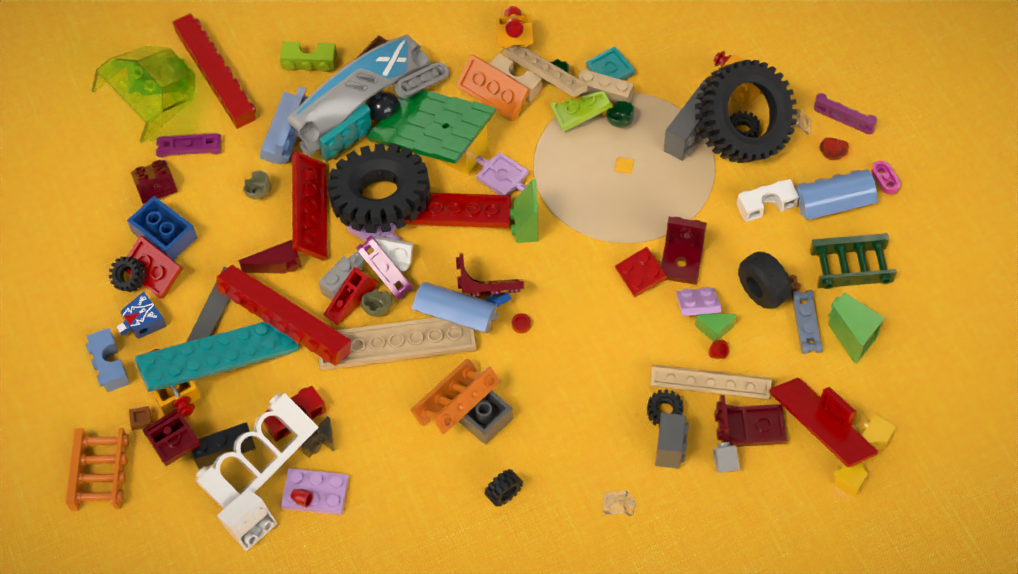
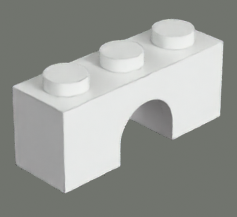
[736,179,799,222]

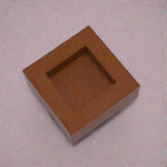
[129,406,152,431]

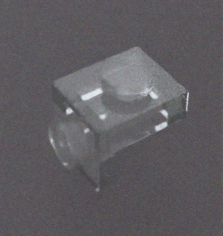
[602,490,636,516]

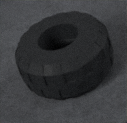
[738,251,792,309]

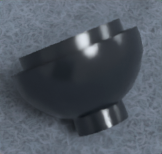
[365,90,399,120]

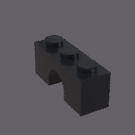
[192,422,256,469]

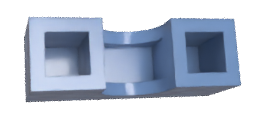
[86,328,130,392]

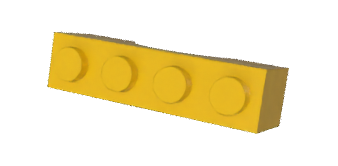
[833,415,897,497]

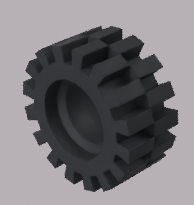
[729,111,760,138]
[109,257,147,292]
[647,389,684,427]
[484,469,523,507]

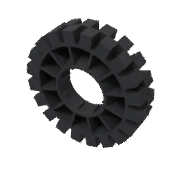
[327,143,431,233]

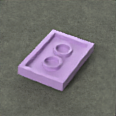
[281,468,349,515]

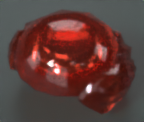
[819,137,849,160]

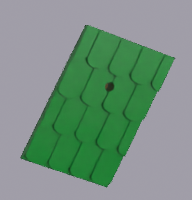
[367,90,497,175]

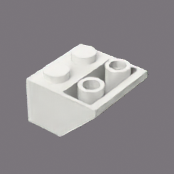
[217,488,277,552]

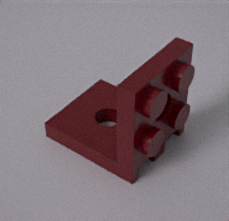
[661,216,707,285]

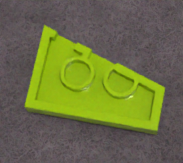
[550,91,612,132]

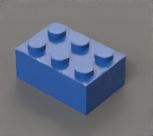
[127,196,197,260]

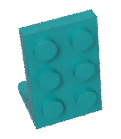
[319,103,371,163]

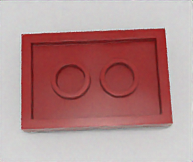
[125,236,183,299]

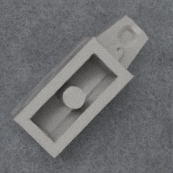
[319,252,366,301]

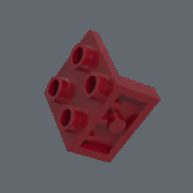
[131,160,178,204]

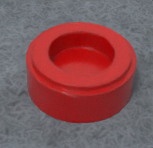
[512,313,531,334]

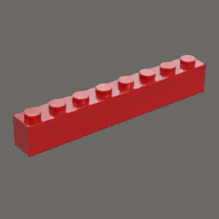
[172,13,257,129]
[217,265,352,366]

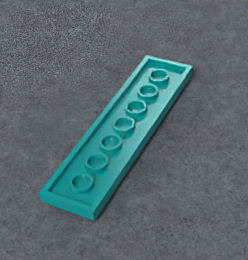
[135,322,299,392]

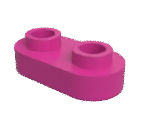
[871,161,901,194]

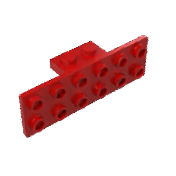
[769,377,878,468]

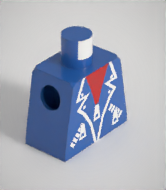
[116,292,166,338]

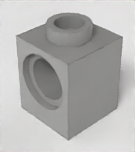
[712,442,740,473]

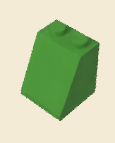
[828,292,884,364]

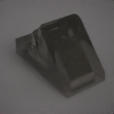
[301,416,335,458]

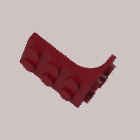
[456,253,524,296]
[714,395,787,447]

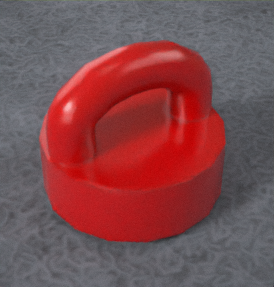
[709,339,729,359]

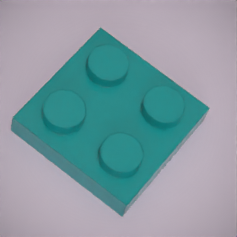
[585,46,635,80]

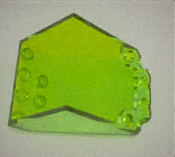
[91,45,195,143]

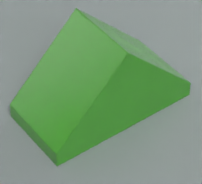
[695,314,736,341]

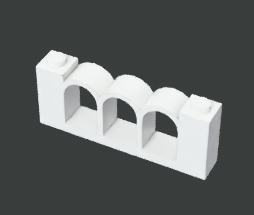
[194,393,319,509]

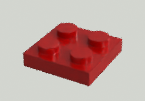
[615,247,667,298]

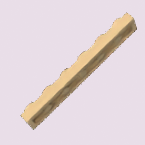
[504,45,588,97]
[650,365,772,399]

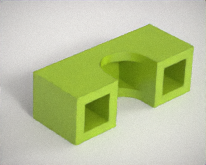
[280,41,337,71]

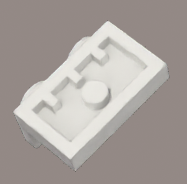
[374,236,414,271]

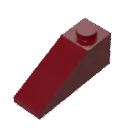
[238,240,302,274]

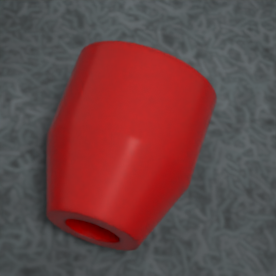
[290,489,313,508]

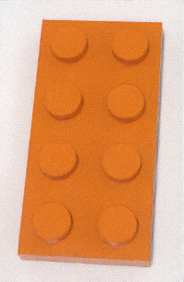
[456,54,531,121]

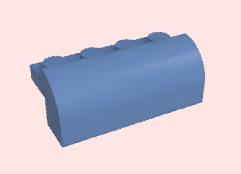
[260,86,308,164]
[794,169,878,220]
[411,282,498,334]

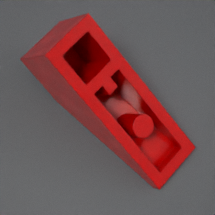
[323,267,379,325]

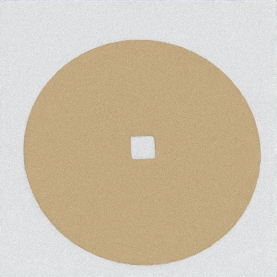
[534,93,715,243]

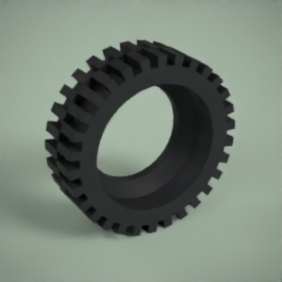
[695,60,797,163]

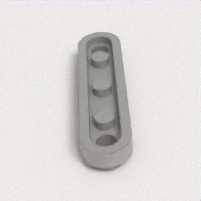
[394,62,449,98]

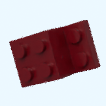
[142,410,201,466]

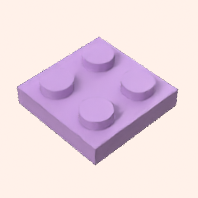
[676,287,721,316]

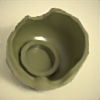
[243,171,271,200]
[361,289,392,317]

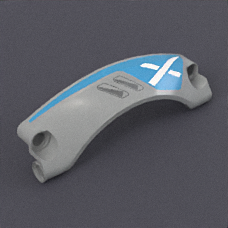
[287,34,431,156]

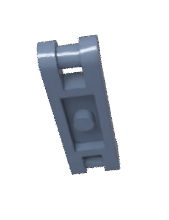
[792,290,822,354]

